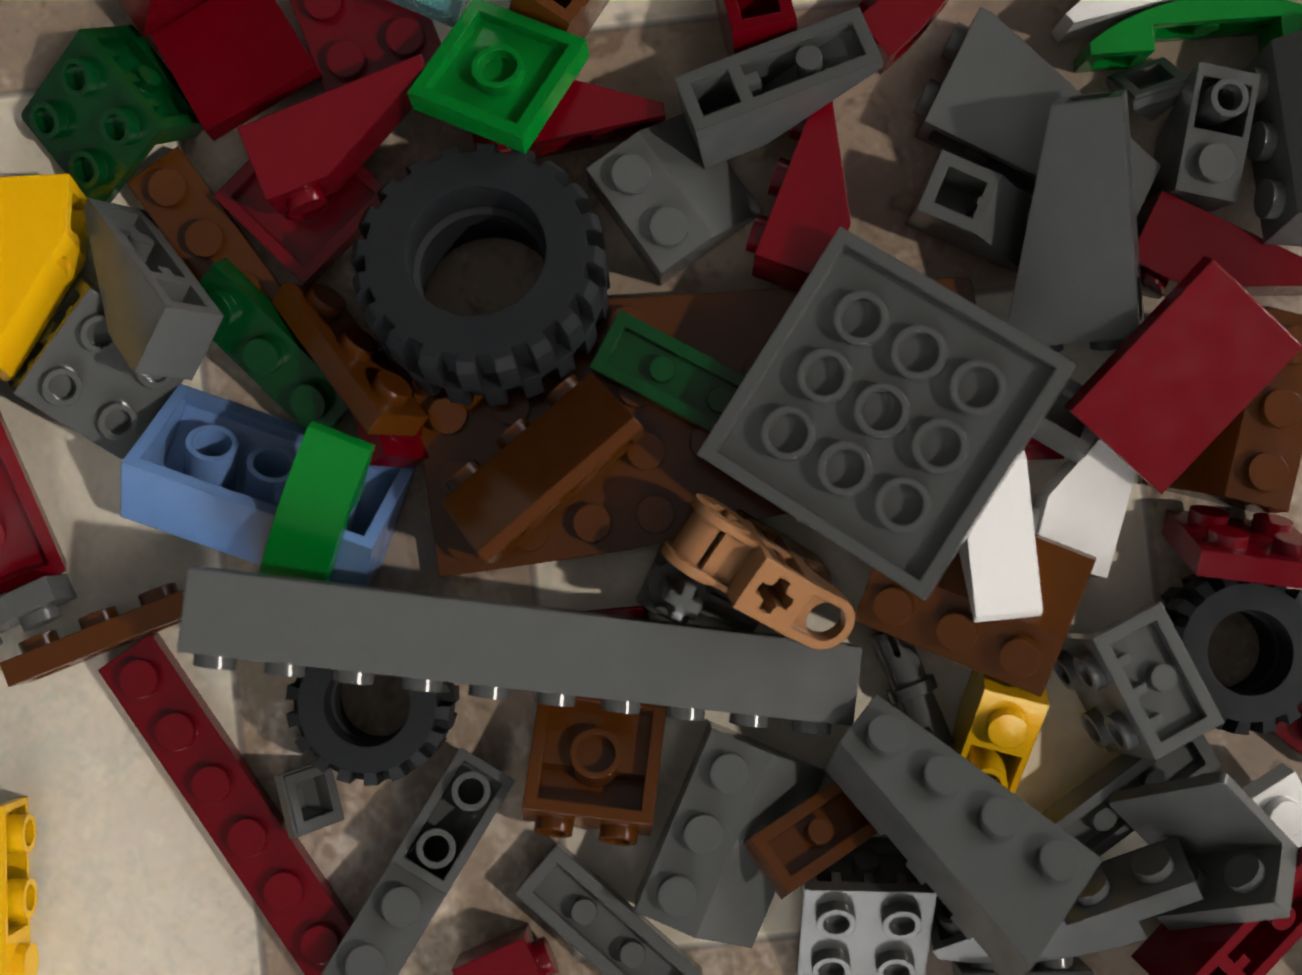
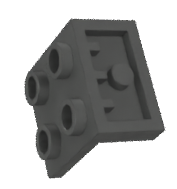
[8,275,184,459]
[1054,602,1225,761]
[1110,772,1299,931]
[796,837,937,975]

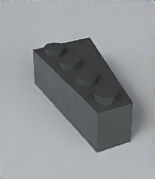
[825,694,1103,975]

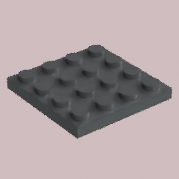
[697,226,1076,601]

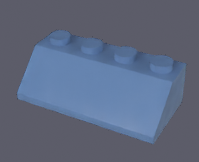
[120,384,416,586]

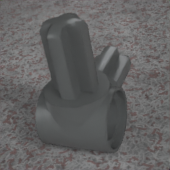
[636,541,760,631]

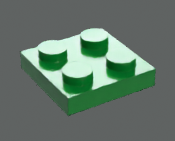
[407,0,590,154]

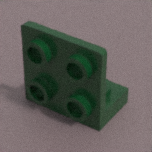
[21,25,203,203]

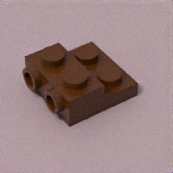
[522,696,666,846]

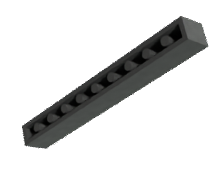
[177,566,863,735]

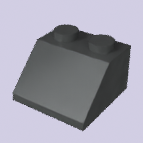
[586,114,763,286]

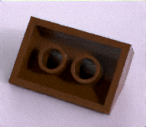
[1138,306,1302,513]
[440,372,644,563]
[855,533,1097,697]

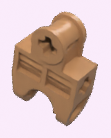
[660,493,855,650]

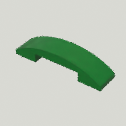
[1074,0,1302,73]
[259,421,375,581]

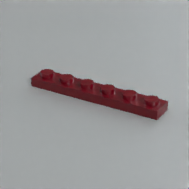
[98,633,354,975]

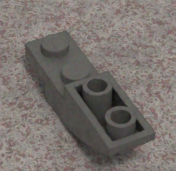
[321,747,515,975]
[931,835,1203,964]

